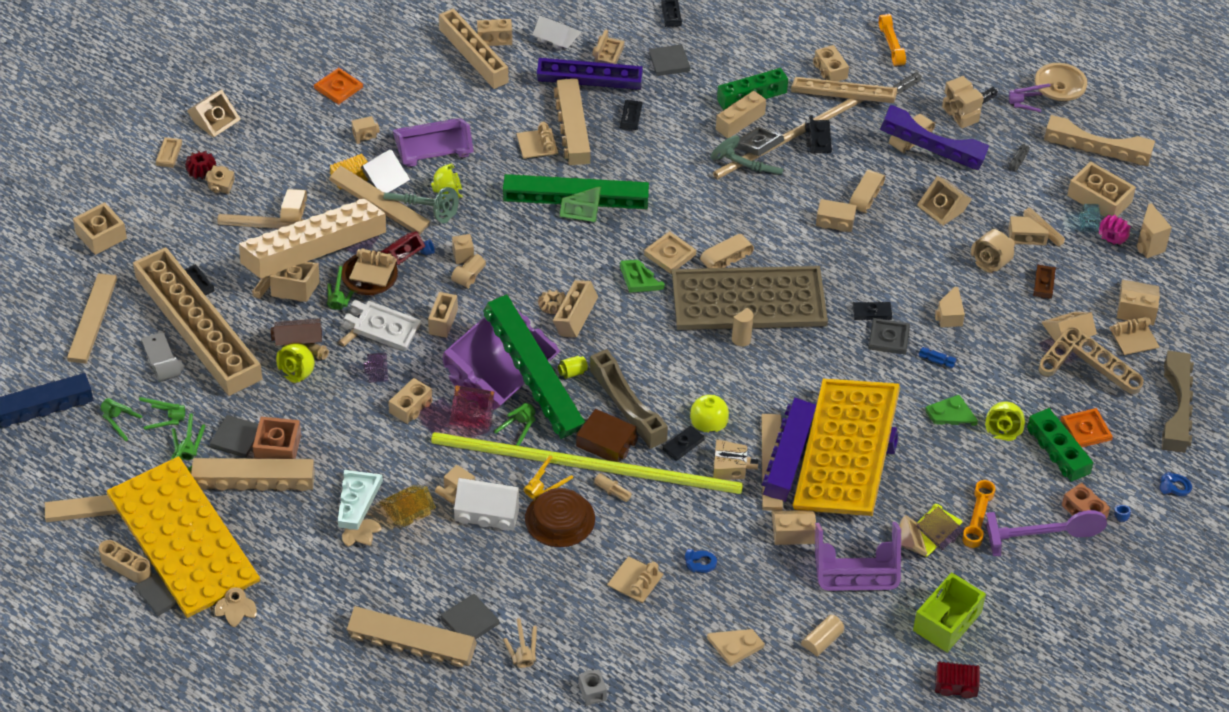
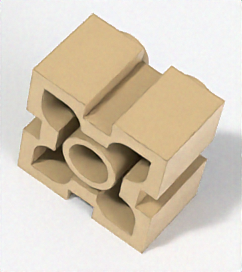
[942,76,984,128]

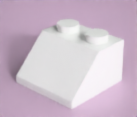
[533,16,581,50]

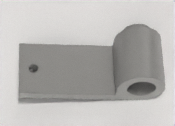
[141,332,184,382]

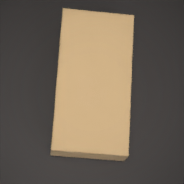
[155,137,182,168]

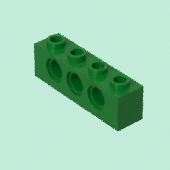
[717,68,788,110]
[1027,408,1094,482]

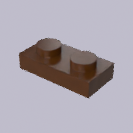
[1033,264,1056,299]

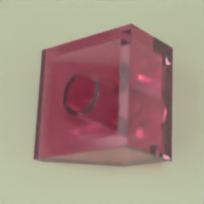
[449,385,495,431]

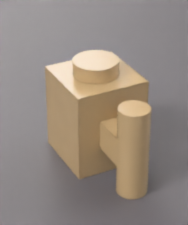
[435,465,475,504]

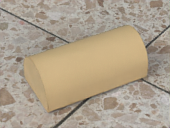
[732,308,753,347]
[801,614,844,657]

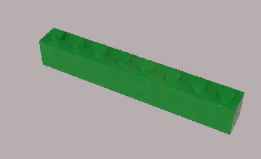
[503,174,649,210]
[483,294,585,439]

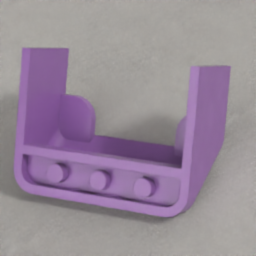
[815,522,901,591]

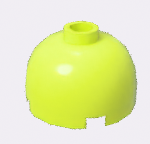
[431,163,463,201]
[276,343,315,383]
[690,394,729,433]
[985,401,1025,441]

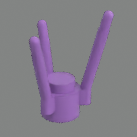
[1009,84,1051,112]

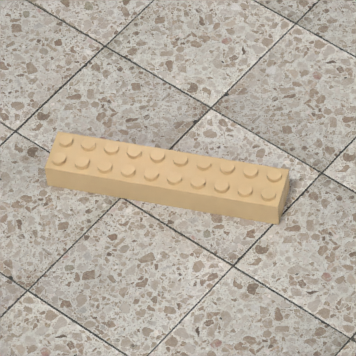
[133,247,263,396]

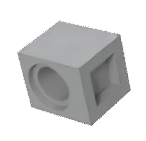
[578,669,607,706]

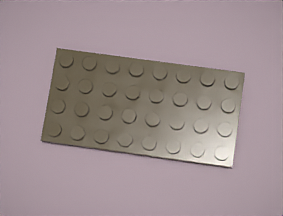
[672,266,828,330]

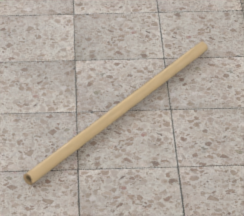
[713,85,878,179]

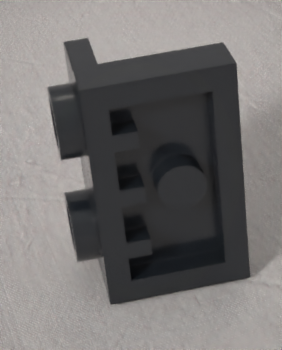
[805,115,832,153]

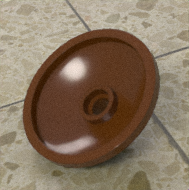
[341,251,398,295]

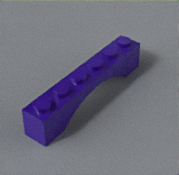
[880,104,989,170]

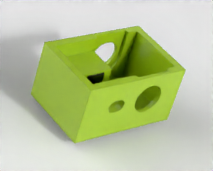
[913,572,986,653]

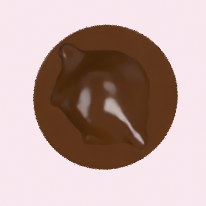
[525,488,595,547]

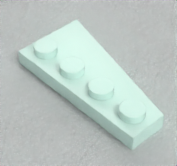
[338,470,383,530]

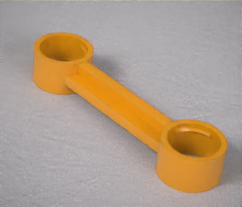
[878,14,906,66]
[962,480,996,548]

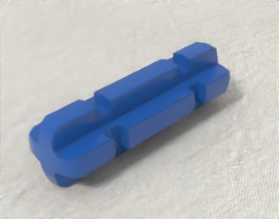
[919,347,956,368]

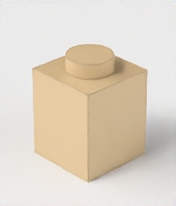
[452,234,474,264]

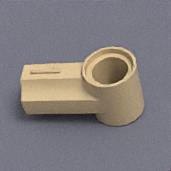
[451,253,486,289]

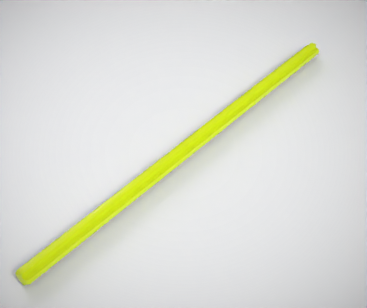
[431,432,743,494]

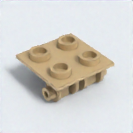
[516,122,558,159]
[349,248,397,287]
[1109,316,1159,355]
[607,556,664,603]

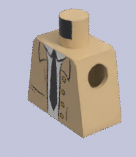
[713,439,759,480]

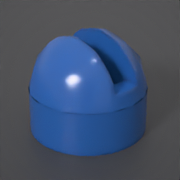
[420,240,435,256]
[1114,505,1131,522]

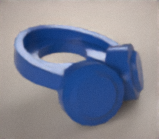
[1160,472,1192,496]
[685,549,717,573]

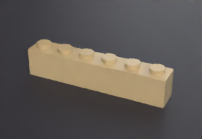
[439,8,509,89]
[554,79,590,165]
[191,458,315,491]
[347,606,477,667]

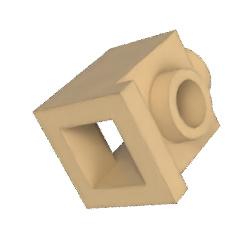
[351,116,380,144]

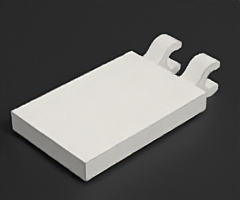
[343,300,421,351]

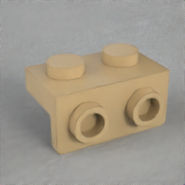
[592,30,625,64]

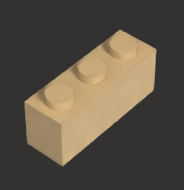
[716,91,766,138]
[553,280,598,338]

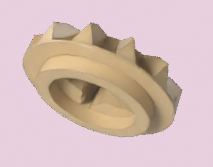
[538,289,566,314]

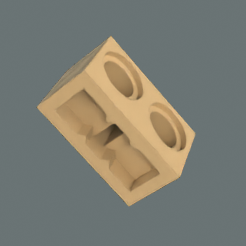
[477,19,512,46]
[813,45,849,81]
[388,378,433,424]

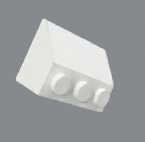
[454,478,519,530]

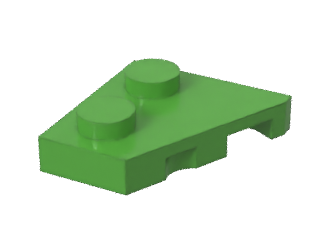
[560,187,601,222]
[620,260,665,292]
[925,395,978,426]

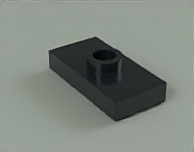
[661,0,682,27]
[620,100,643,130]
[184,264,215,296]
[852,302,892,320]
[663,425,705,461]

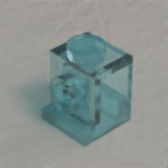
[1079,204,1101,232]

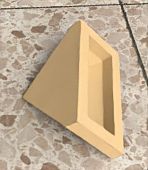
[899,515,927,556]

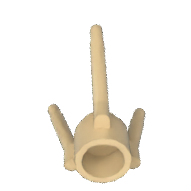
[504,618,537,668]

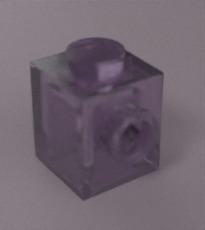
[364,353,388,383]

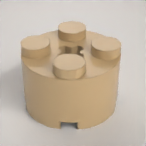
[971,229,1015,273]

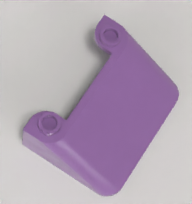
[393,118,474,167]

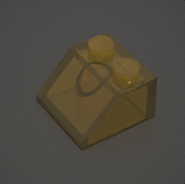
[379,485,436,527]

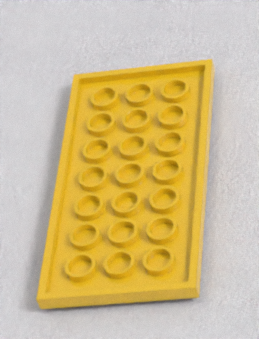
[793,378,900,516]
[107,456,260,618]

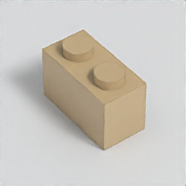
[816,199,857,232]
[428,292,458,338]

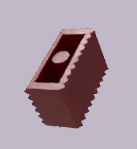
[381,231,425,265]
[935,661,980,698]

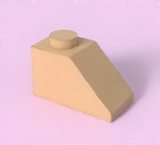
[1008,216,1049,245]
[935,287,965,327]

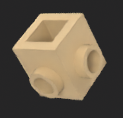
[205,165,235,194]

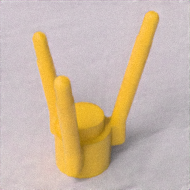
[523,455,573,500]

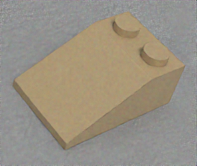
[1117,279,1160,325]

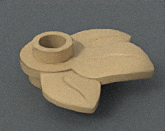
[342,519,382,547]
[215,587,257,627]

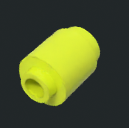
[558,356,588,379]

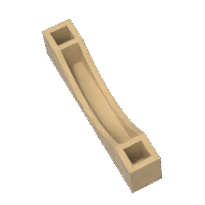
[1044,115,1155,166]

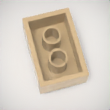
[1067,161,1136,218]

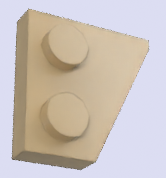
[707,629,765,666]

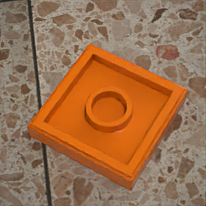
[314,68,363,105]
[1060,408,1113,447]

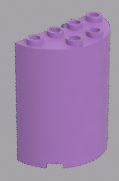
[443,305,561,410]

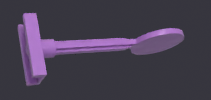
[986,510,1107,556]

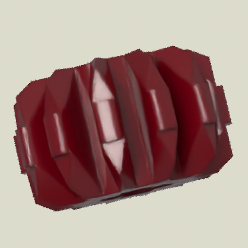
[185,151,216,180]

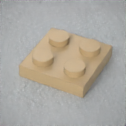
[644,231,696,274]

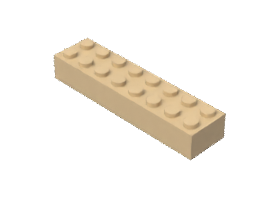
[239,199,386,279]

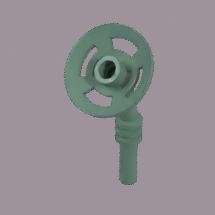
[710,135,783,175]
[383,187,459,223]

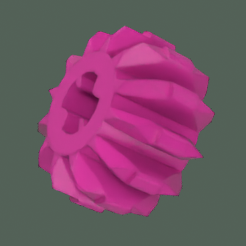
[1098,214,1131,245]

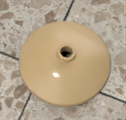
[1035,63,1087,101]

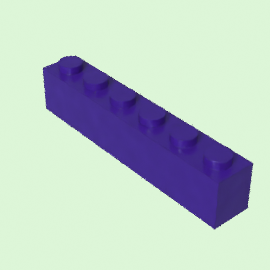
[537,58,643,90]
[761,397,816,502]

